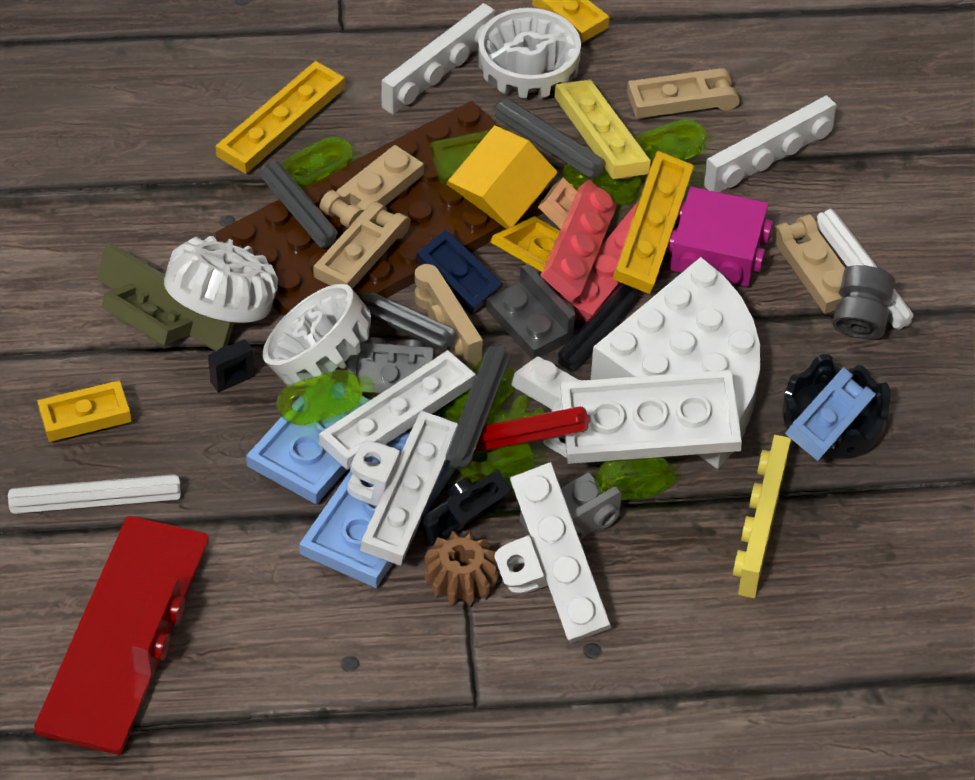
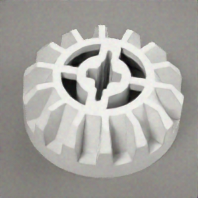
[478,8,581,100]
[164,236,278,323]
[263,284,371,387]

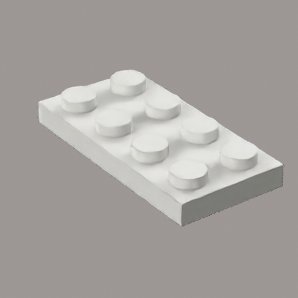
[560,370,742,464]

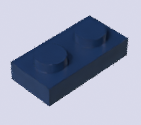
[416,229,503,314]

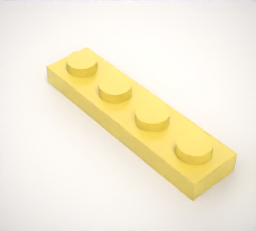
[554,80,651,179]
[733,434,791,598]

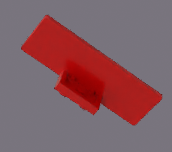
[34,516,209,755]

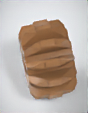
[424,531,498,606]

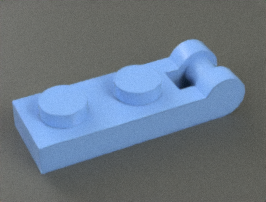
[785,367,876,461]

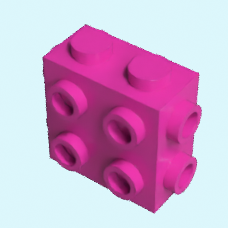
[665,187,773,287]

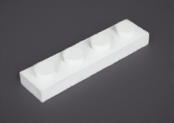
[381,3,495,115]
[704,95,837,192]
[319,350,476,470]

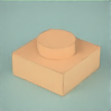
[538,178,577,229]

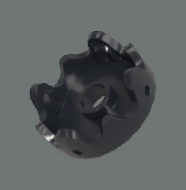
[782,354,890,458]

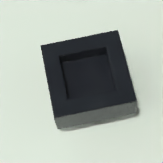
[208,339,255,393]

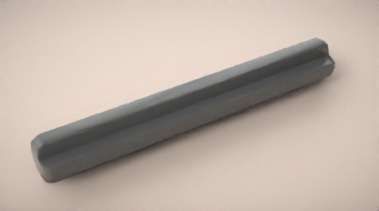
[495,98,605,179]
[445,344,510,469]

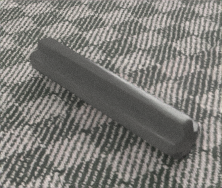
[262,161,338,249]
[360,292,457,351]

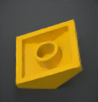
[447,125,557,229]
[490,216,560,272]

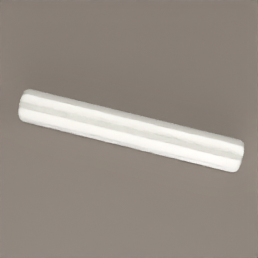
[816,209,914,330]
[8,474,181,514]

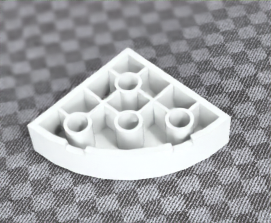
[591,257,760,469]

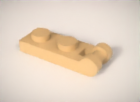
[627,68,740,119]
[319,145,424,228]
[313,201,410,289]
[772,214,845,314]
[414,264,483,370]

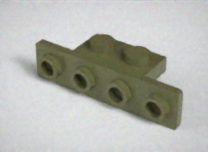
[97,244,235,351]

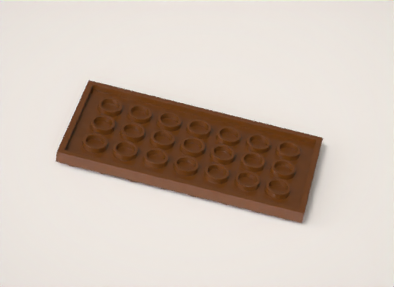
[215,100,557,316]

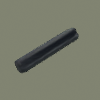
[557,283,640,371]

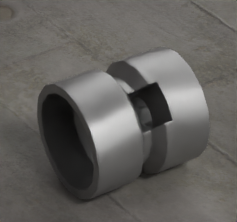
[832,265,895,339]

